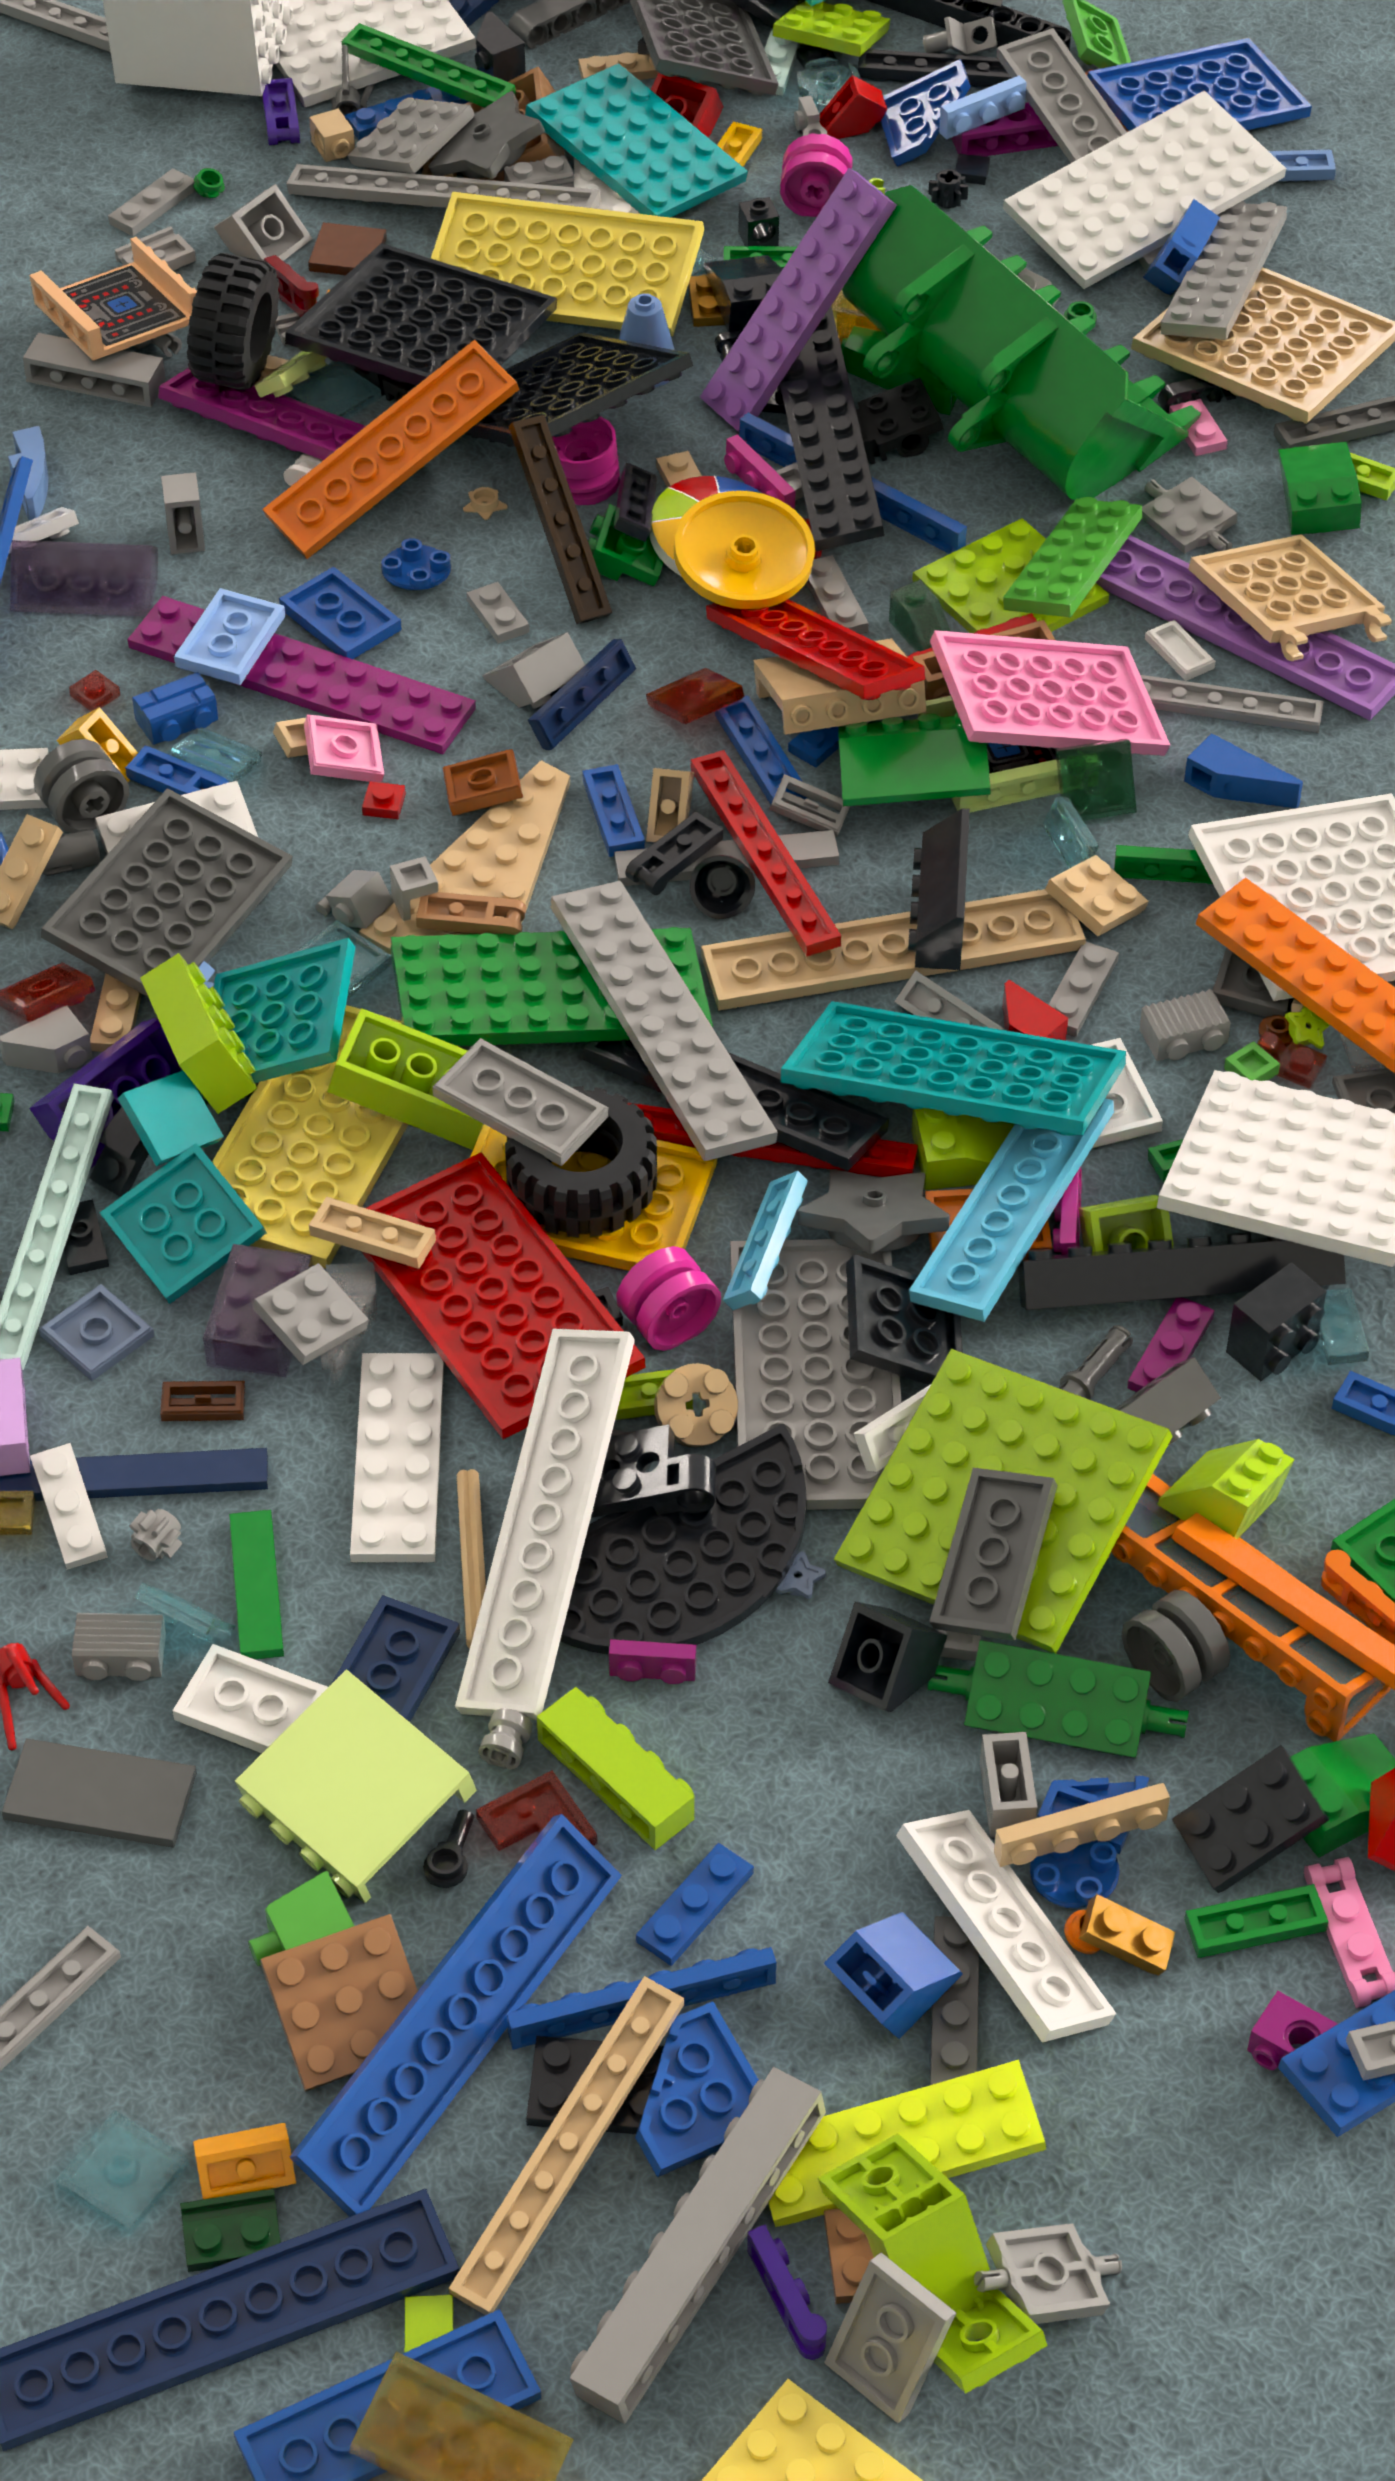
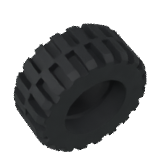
[187,253,279,390]
[505,1086,657,1238]

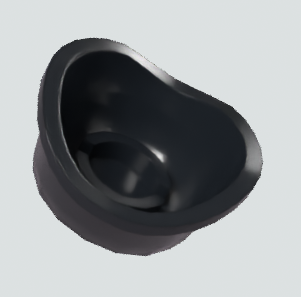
[690,855,755,919]

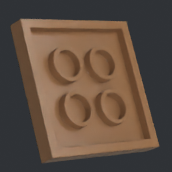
[260,1914,418,2092]

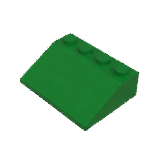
[838,713,991,807]

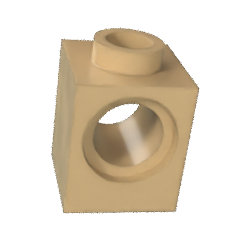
[309,108,355,162]

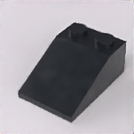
[704,255,783,332]

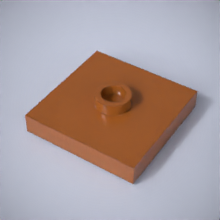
[443,749,523,816]

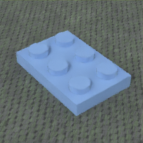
[174,588,285,685]

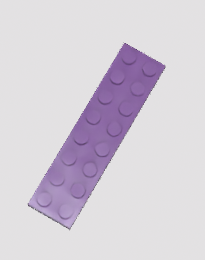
[700,168,897,432]

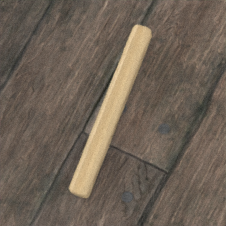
[457,1469,486,1649]

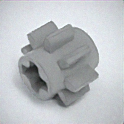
[129,1509,183,1561]

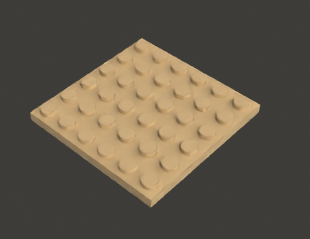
[1131,267,1395,424]

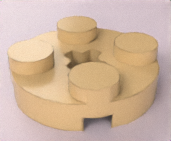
[654,1363,738,1447]

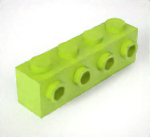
[537,1687,695,1851]

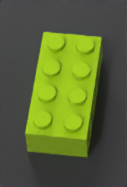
[140,953,257,1114]

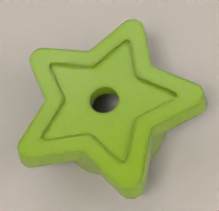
[1285,1005,1330,1049]

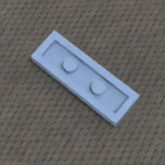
[939,75,1027,139]

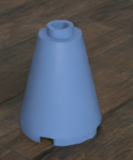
[619,293,675,387]

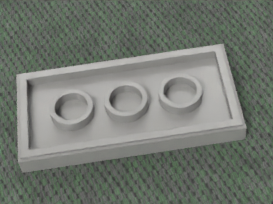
[433,1038,608,1166]

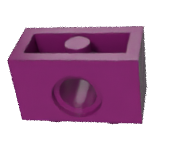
[1247,1990,1337,2070]

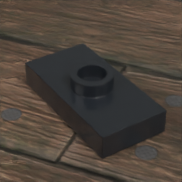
[64,1199,109,1275]

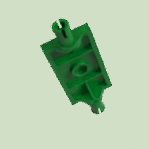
[928,1640,1189,1759]

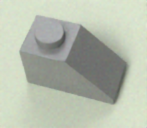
[0,1005,93,1074]

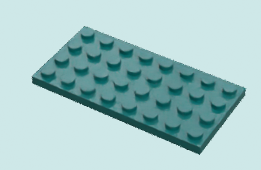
[781,1001,1126,1136]

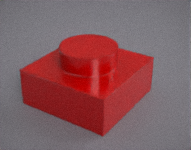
[362,781,406,820]

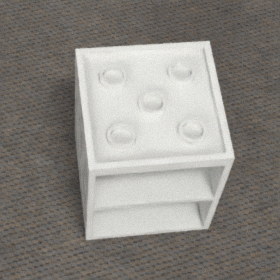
[103,0,293,96]

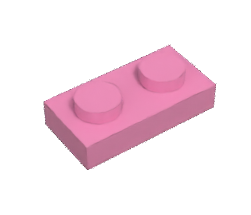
[1169,399,1228,456]

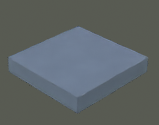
[39,1284,154,1381]

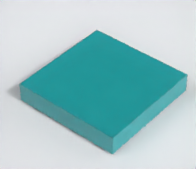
[118,1070,224,1167]

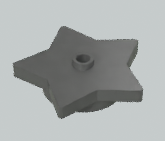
[428,91,545,179]
[798,1169,950,1254]

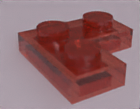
[476,1770,598,1851]

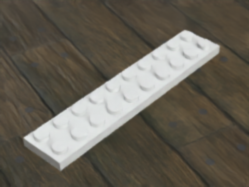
[455,1329,635,1720]

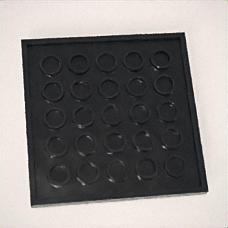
[285,243,557,386]
[464,332,693,447]

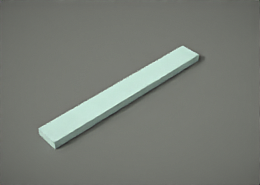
[0,1083,114,1370]

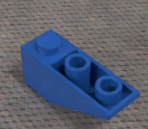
[1143,199,1220,295]
[1184,733,1303,808]

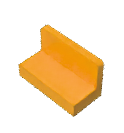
[193,2123,296,2199]

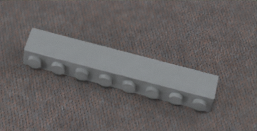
[570,2067,826,2424]

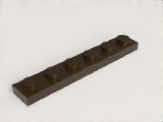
[509,415,612,625]

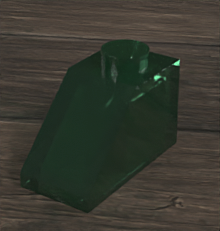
[889,580,951,652]

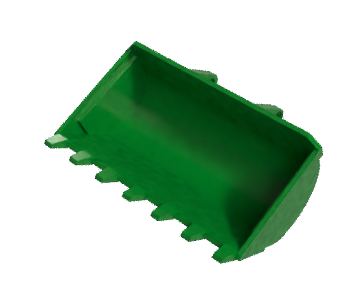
[842,185,1201,500]

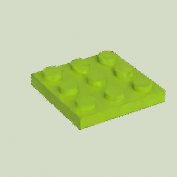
[772,1,891,57]

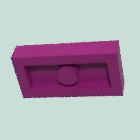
[609,1639,696,1684]

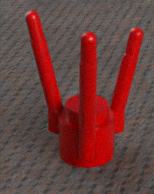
[0,1643,70,1751]

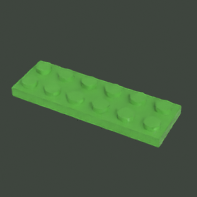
[1003,497,1142,617]

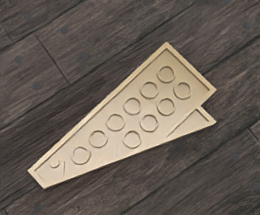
[359,760,570,958]

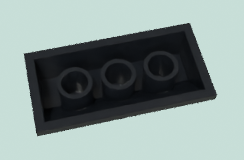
[908,808,970,970]

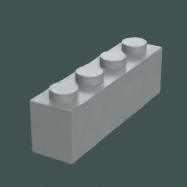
[23,333,166,407]

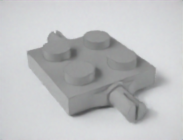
[1142,476,1237,554]
[974,2223,1122,2324]

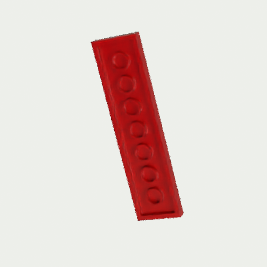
[706,599,925,700]

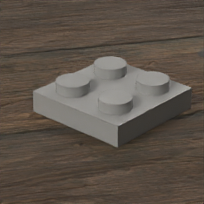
[253,1263,369,1365]

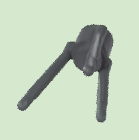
[330,45,375,117]

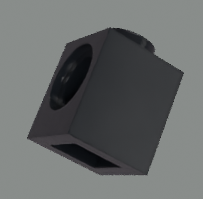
[738,197,779,246]

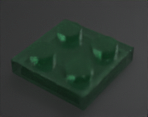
[1055,738,1137,823]

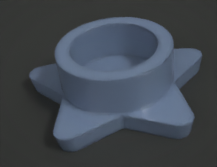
[776,1551,826,1599]

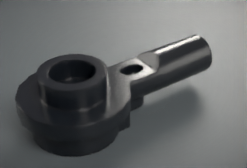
[423,1810,474,1888]

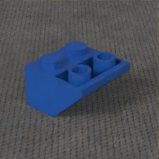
[824,1912,963,2039]

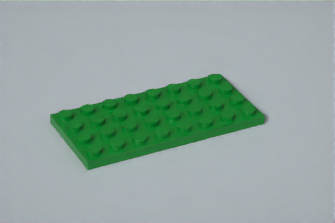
[390,927,713,1046]

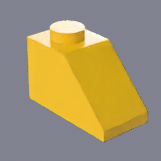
[57,707,138,782]

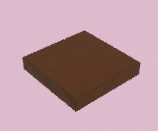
[308,222,387,275]

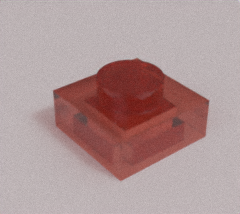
[69,670,121,711]

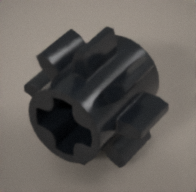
[928,169,969,209]

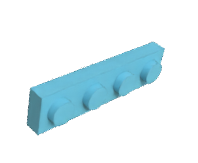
[723,1171,808,1310]

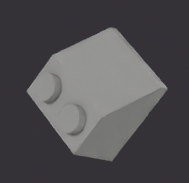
[214,184,313,261]
[482,632,585,709]

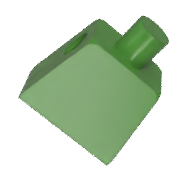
[248,1871,354,1966]

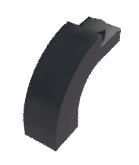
[89,1097,209,1197]

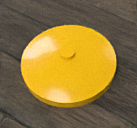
[674,491,815,609]

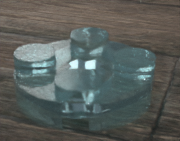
[797,58,860,108]

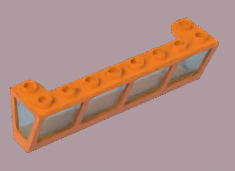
[1107,1474,1392,1742]

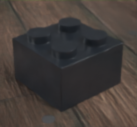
[1226,1262,1327,1382]

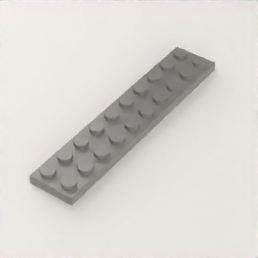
[997,28,1163,272]
[550,881,778,1161]

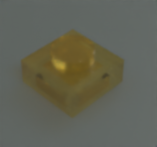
[0,1491,35,1535]

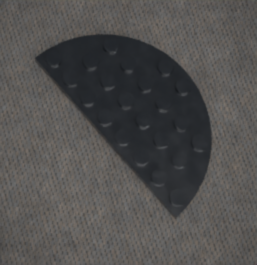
[560,1423,807,1654]

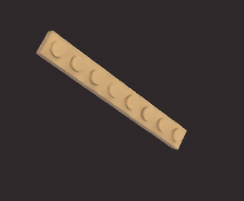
[448,1976,684,2315]

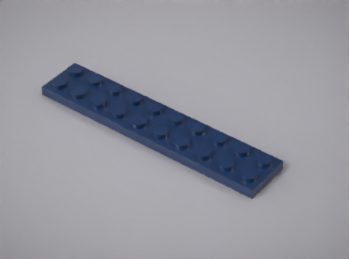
[0,2188,460,2452]

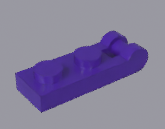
[262,78,300,145]
[747,2224,827,2360]

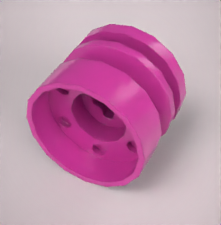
[552,416,620,505]

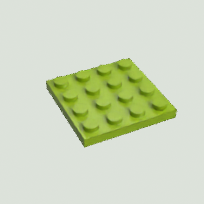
[912,518,1109,633]

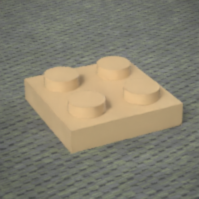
[1045,855,1149,936]

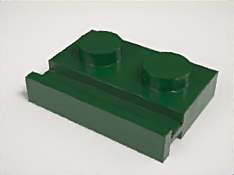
[180,2188,281,2272]

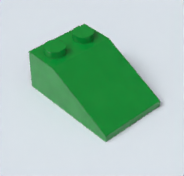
[1278,442,1362,535]
[1291,1733,1395,1858]

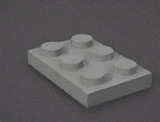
[824,2253,956,2423]

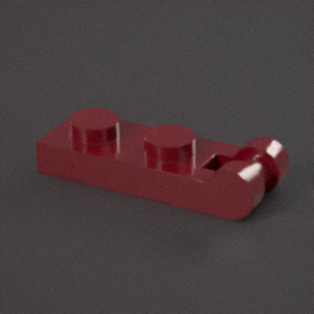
[264,255,319,317]

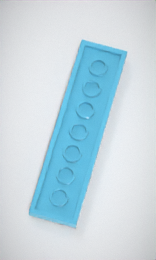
[909,1099,1114,1322]

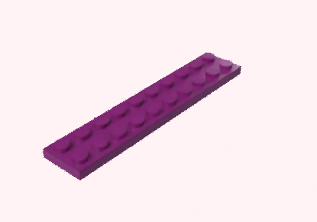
[128,596,476,754]

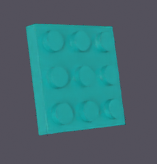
[99,1142,267,1304]

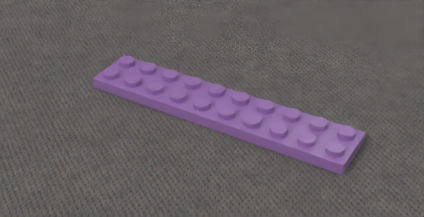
[1096,535,1395,721]

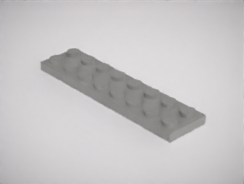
[1161,201,1287,340]

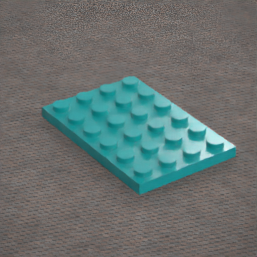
[525,63,748,218]

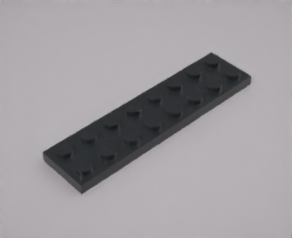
[583,1040,889,1171]

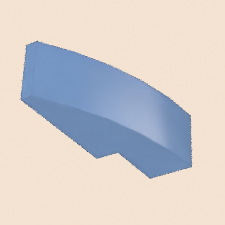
[8,426,49,521]

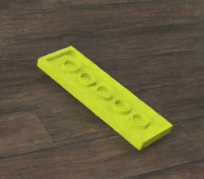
[768,2060,1047,2227]

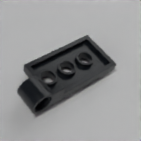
[591,1424,716,1518]

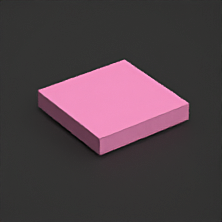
[304,715,384,782]

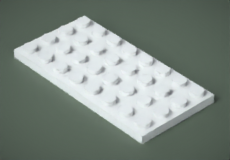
[1003,91,1286,289]

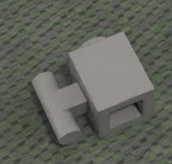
[315,870,394,928]

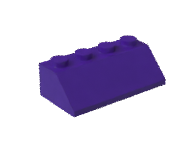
[29,1017,182,1168]

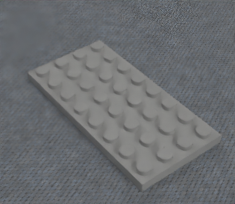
[730,1239,901,1510]

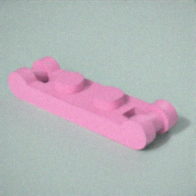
[1304,1857,1395,2008]

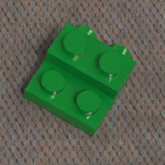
[588,504,663,587]

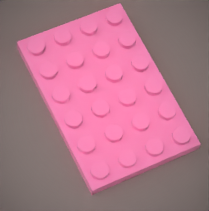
[930,630,1170,756]

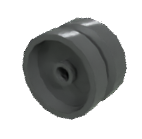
[33,739,129,833]
[1122,1589,1231,1702]

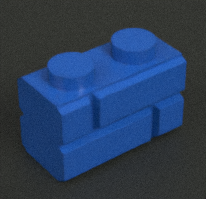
[132,672,218,745]

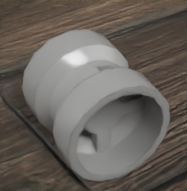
[479,1708,533,1769]

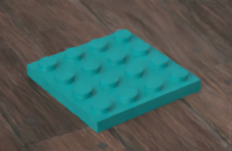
[196,938,356,1097]

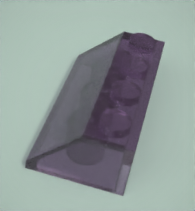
[10,540,158,616]

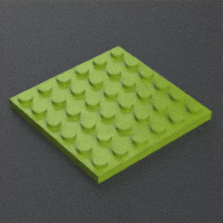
[834,1349,1173,1654]

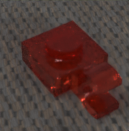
[1258,1031,1327,1089]

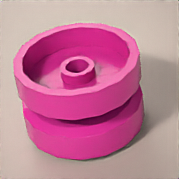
[780,133,853,217]
[616,1246,721,1351]

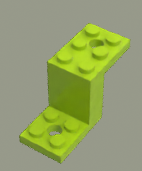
[818,2133,1048,2394]

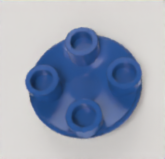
[381,538,451,590]
[1030,1841,1119,1909]

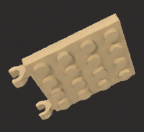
[1188,534,1392,661]

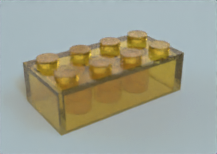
[349,2351,574,2481]

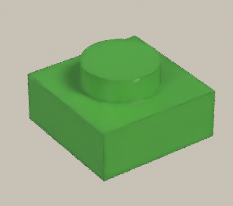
[1224,1041,1280,1081]

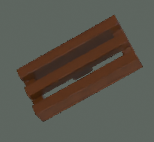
[160,1381,246,1421]

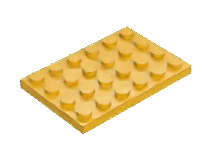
[470,1124,717,1271]

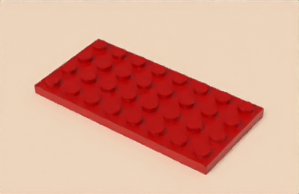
[361,1152,646,1440]

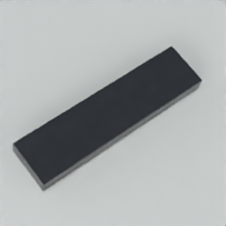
[613,463,657,542]

